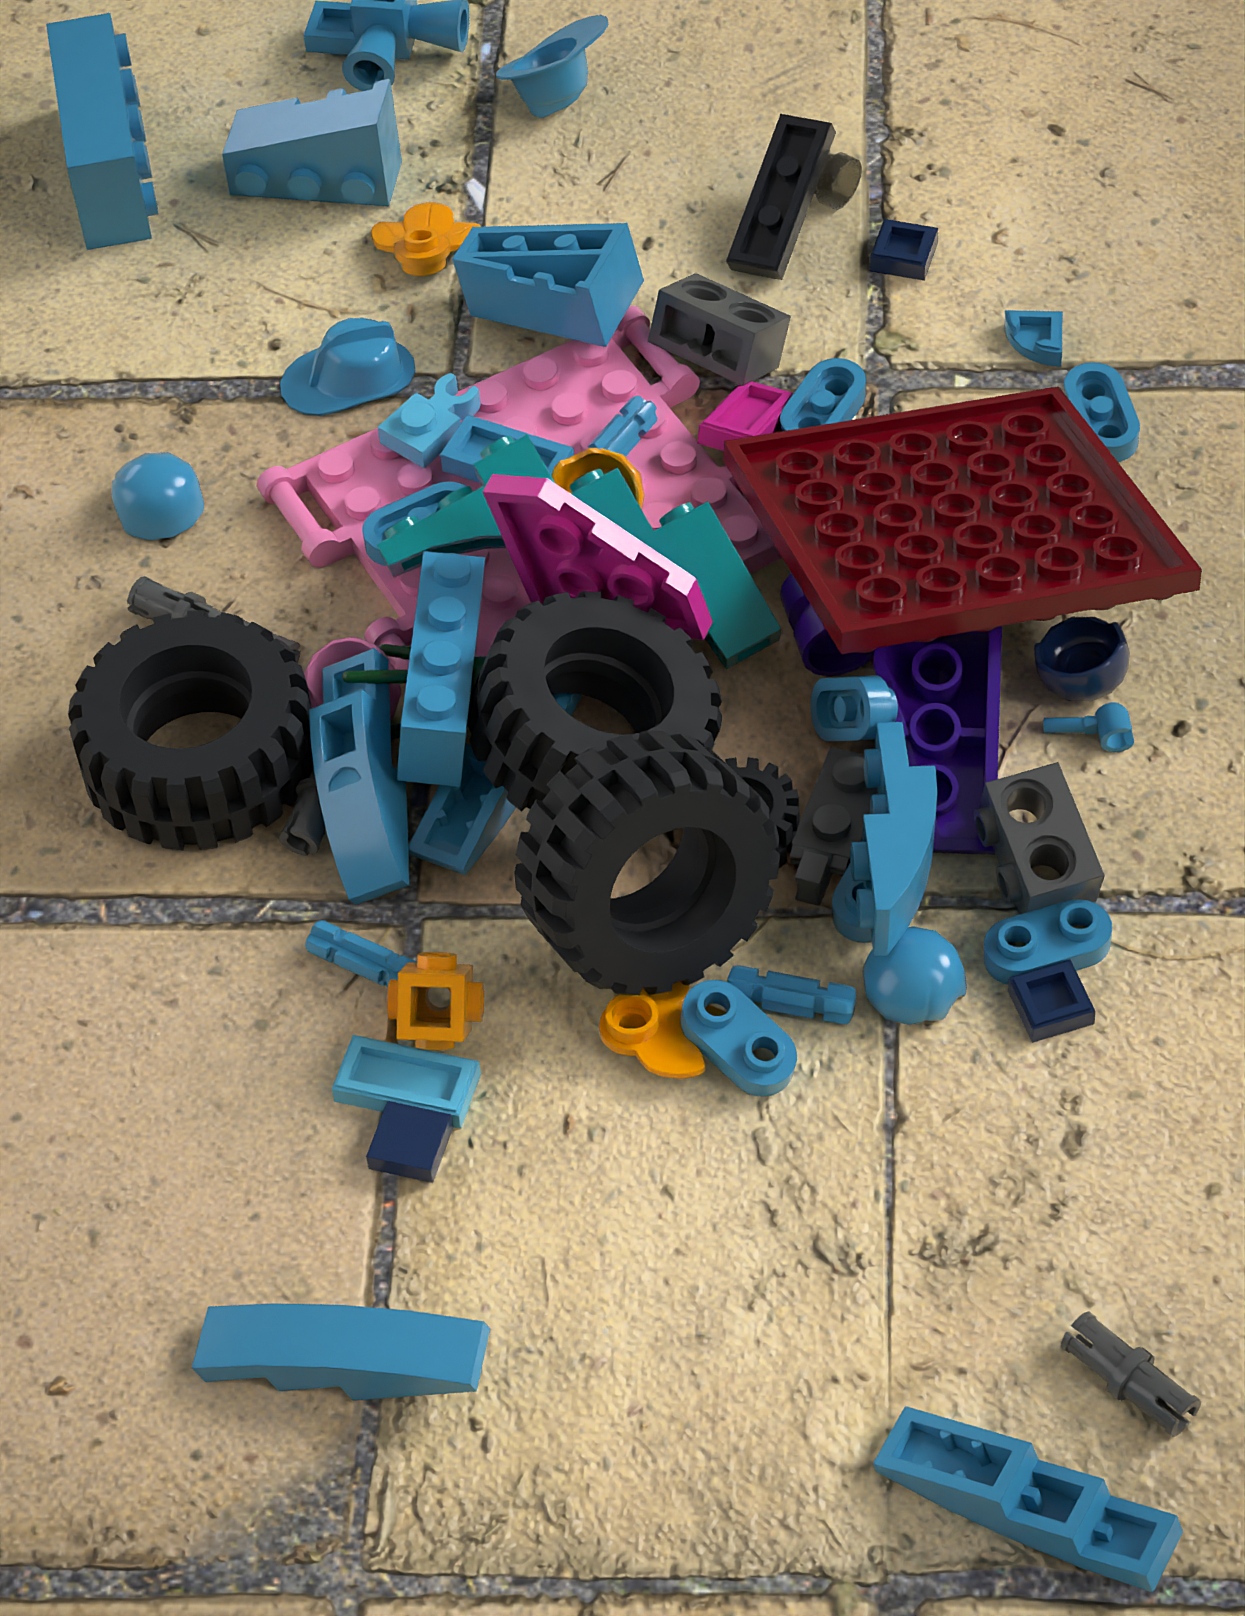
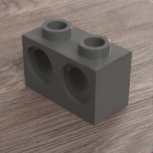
[648,273,791,386]
[974,762,1105,914]

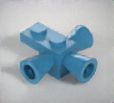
[303,0,469,91]

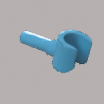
[1043,702,1134,752]

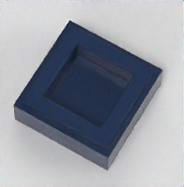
[870,219,938,281]
[1008,959,1096,1043]
[366,1101,453,1183]

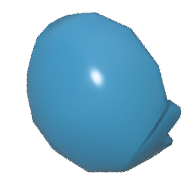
[111,452,204,540]
[863,926,967,1025]

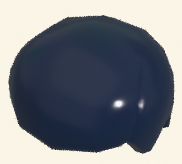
[1034,616,1130,702]

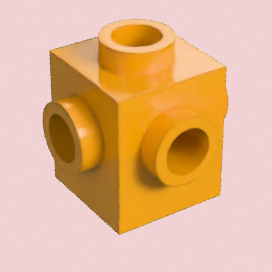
[387,952,484,1050]

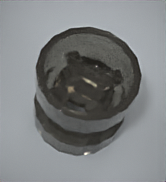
[814,151,862,210]

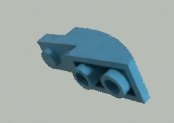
[309,648,409,905]
[850,722,937,956]

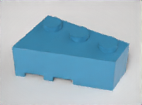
[222,79,402,206]
[452,223,644,347]

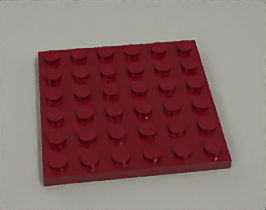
[723,386,1202,654]

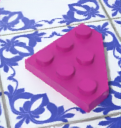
[483,474,713,640]

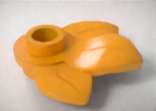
[371,202,481,276]
[599,981,727,1079]

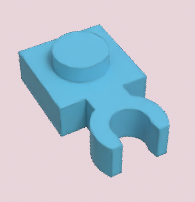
[378,373,481,468]

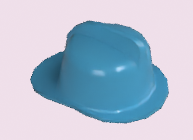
[496,15,609,118]
[280,317,415,416]

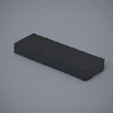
[726,114,836,280]

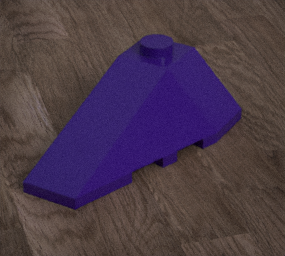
[874,626,1002,855]

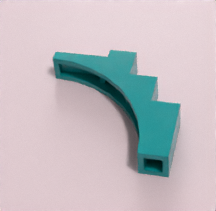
[377,434,781,670]

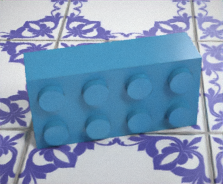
[46,13,159,250]

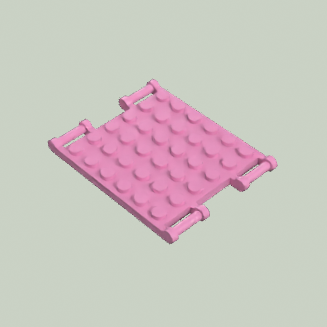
[256,306,782,687]

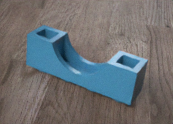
[397,551,485,787]

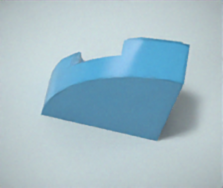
[1004,310,1063,367]

